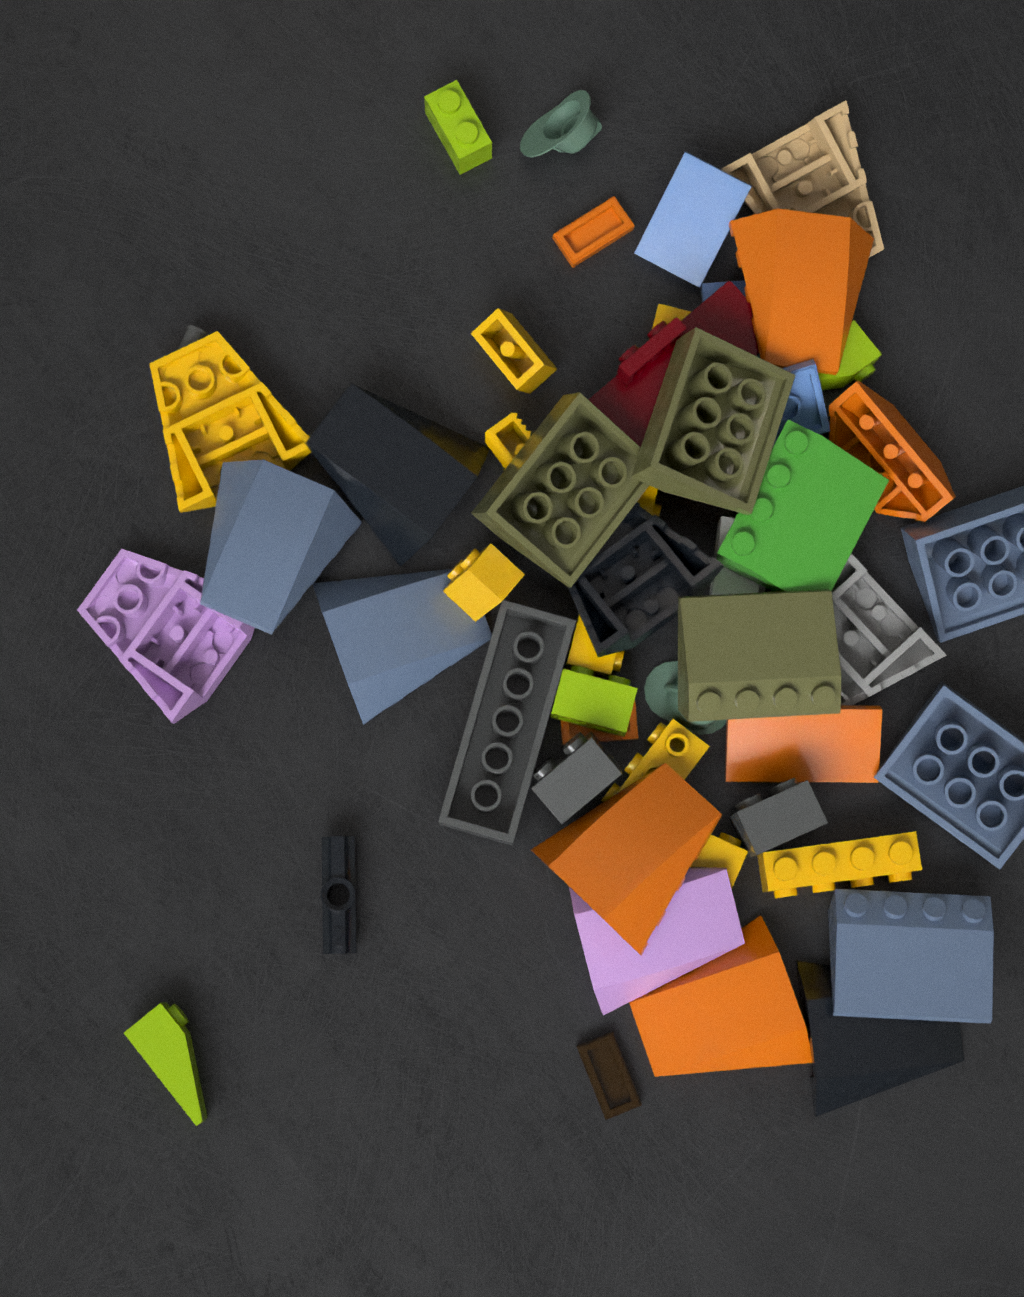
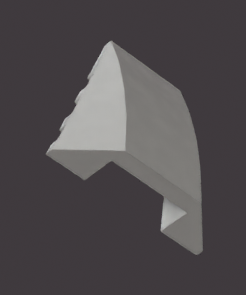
[832,553,947,705]

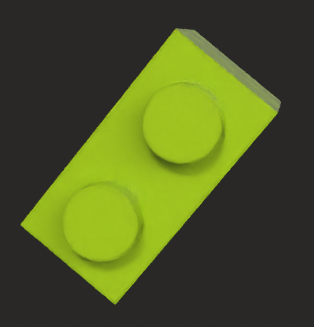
[424,80,492,175]
[550,665,638,737]

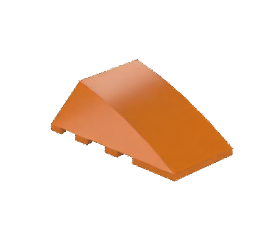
[728,208,874,375]
[531,763,722,956]
[629,915,812,1077]

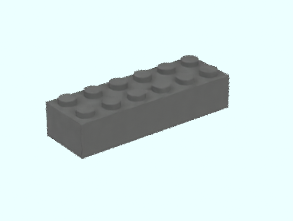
[438,600,576,846]

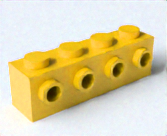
[601,719,710,802]
[757,831,922,898]

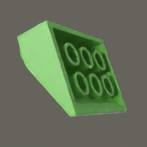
[717,419,889,592]

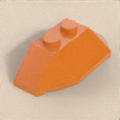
[829,380,956,522]

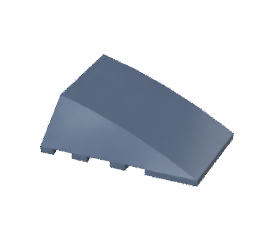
[200,459,362,635]
[313,569,492,725]

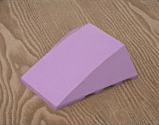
[77,549,255,724]
[569,867,745,1015]

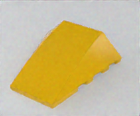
[149,331,311,513]

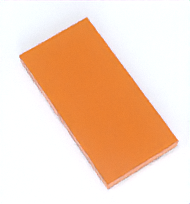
[725,705,882,783]

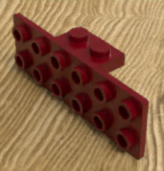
[588,281,760,447]

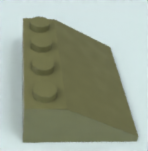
[631,327,796,515]
[471,392,649,587]
[678,589,841,722]

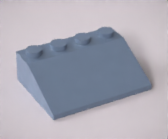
[901,486,1024,643]
[874,681,1024,869]
[828,889,994,1024]

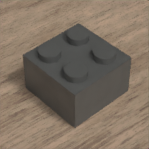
[531,731,622,824]
[729,778,828,859]

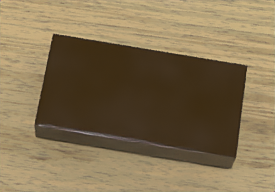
[576,1032,642,1120]

